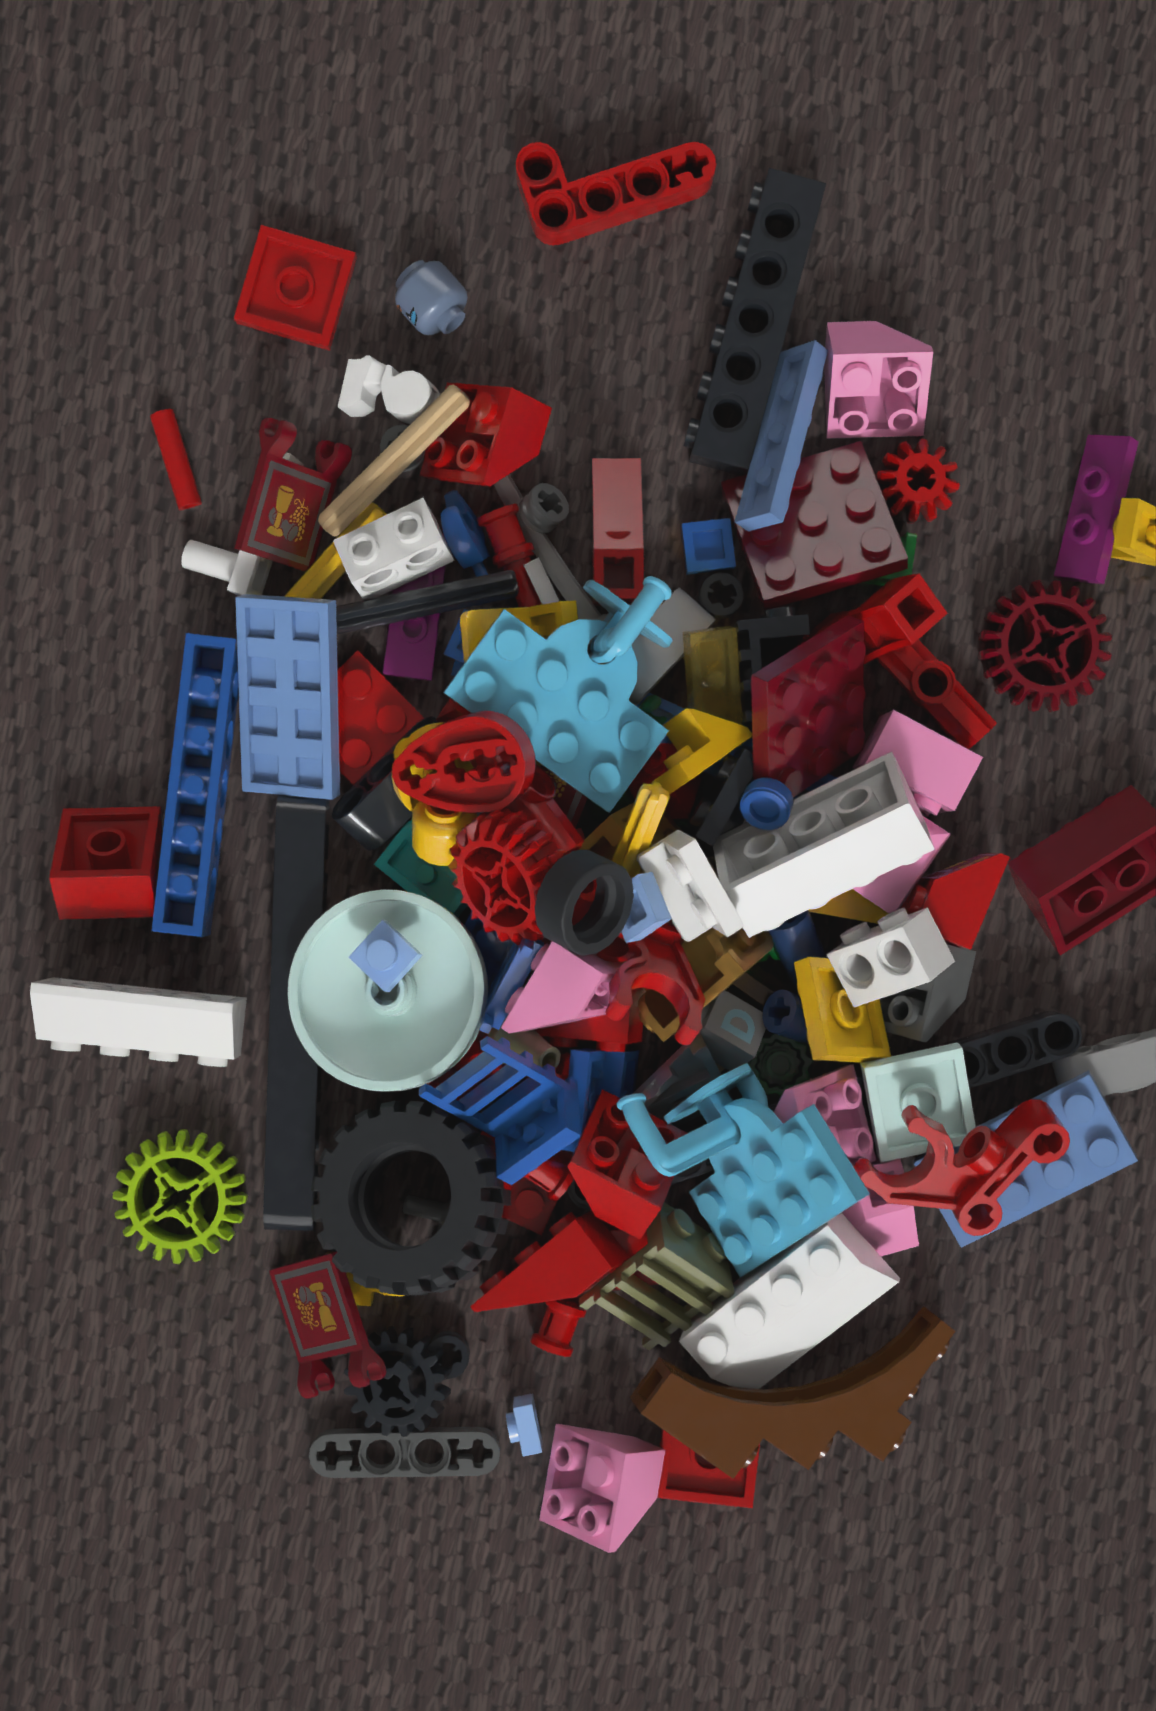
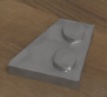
[633,1032,734,1127]

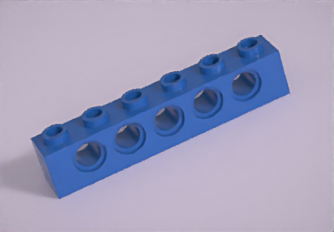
[152,633,239,937]

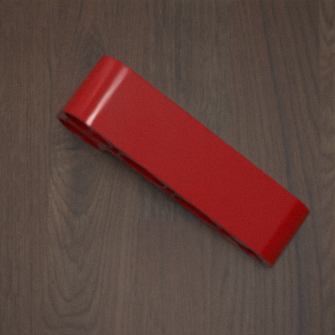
[516,142,716,246]

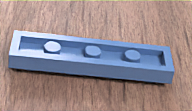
[735,340,828,532]

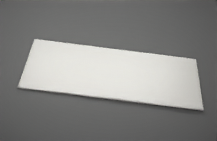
[524,557,559,604]

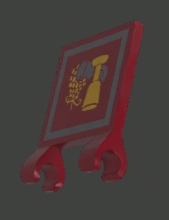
[234,417,352,572]
[269,1251,386,1399]

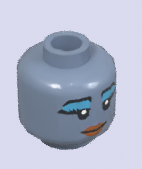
[395,260,467,335]

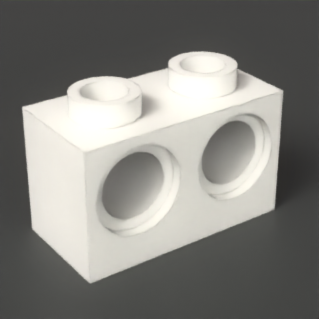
[333,498,455,600]
[826,907,955,1007]

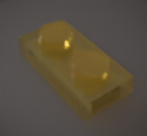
[683,626,742,725]

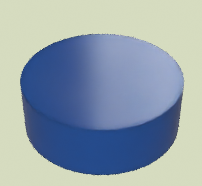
[740,778,794,830]

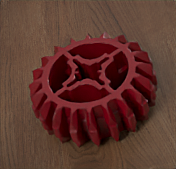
[978,580,1112,712]

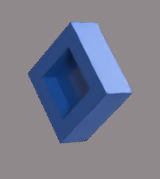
[681,518,736,575]

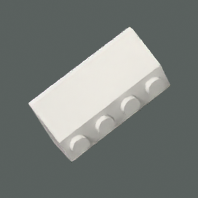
[713,752,935,938]
[30,978,247,1067]
[679,1213,900,1389]

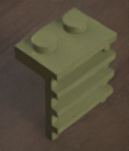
[579,1202,735,1351]

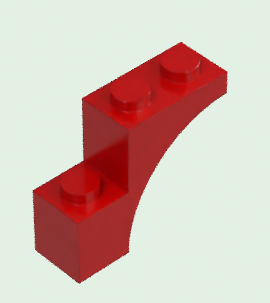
[784,573,948,664]

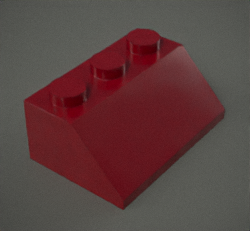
[1007,785,1156,956]

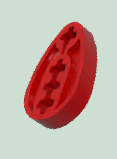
[392,711,536,813]

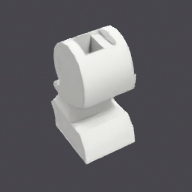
[338,355,440,424]

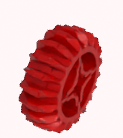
[448,807,566,946]

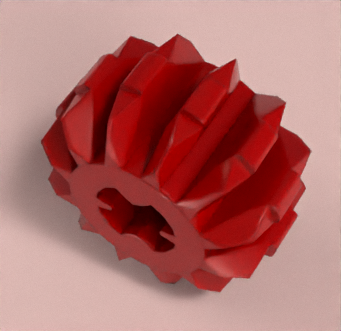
[875,439,960,524]

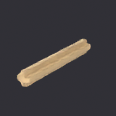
[318,384,470,537]

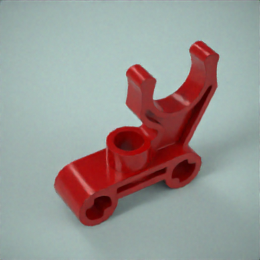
[572,879,706,1045]
[854,1099,1070,1236]

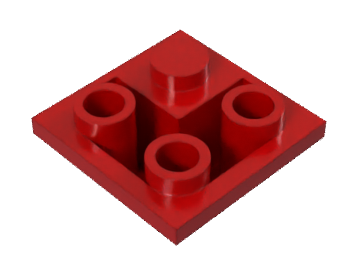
[419,382,552,487]
[567,1089,688,1239]

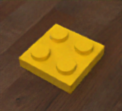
[794,957,891,1063]

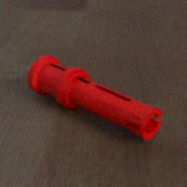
[476,503,542,607]

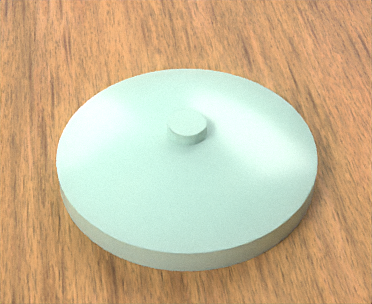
[288,890,488,1091]

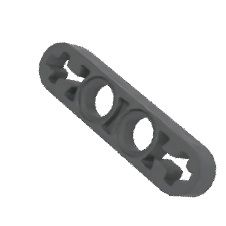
[309,1427,501,1478]

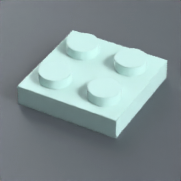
[860,1042,976,1163]

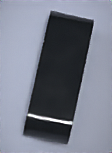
[332,716,439,851]

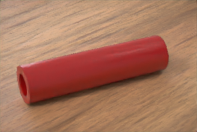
[150,409,202,510]

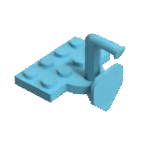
[443,576,673,813]
[617,1063,870,1278]

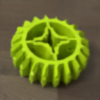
[113,1129,248,1264]

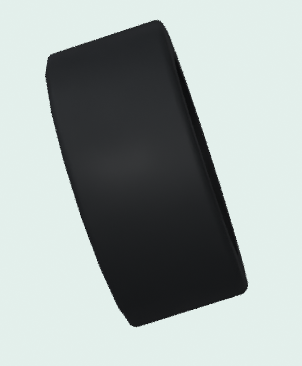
[535,850,634,956]

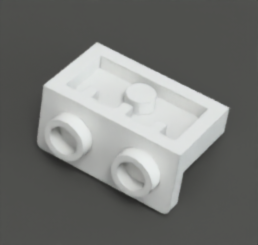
[637,830,745,942]

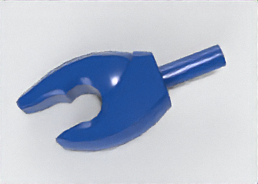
[441,490,490,577]

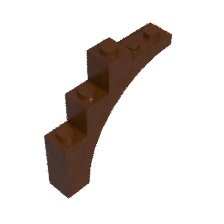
[630,1306,956,1479]

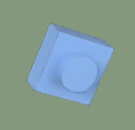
[621,872,672,943]
[349,920,423,992]
[506,1393,542,1457]

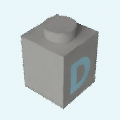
[700,990,766,1071]

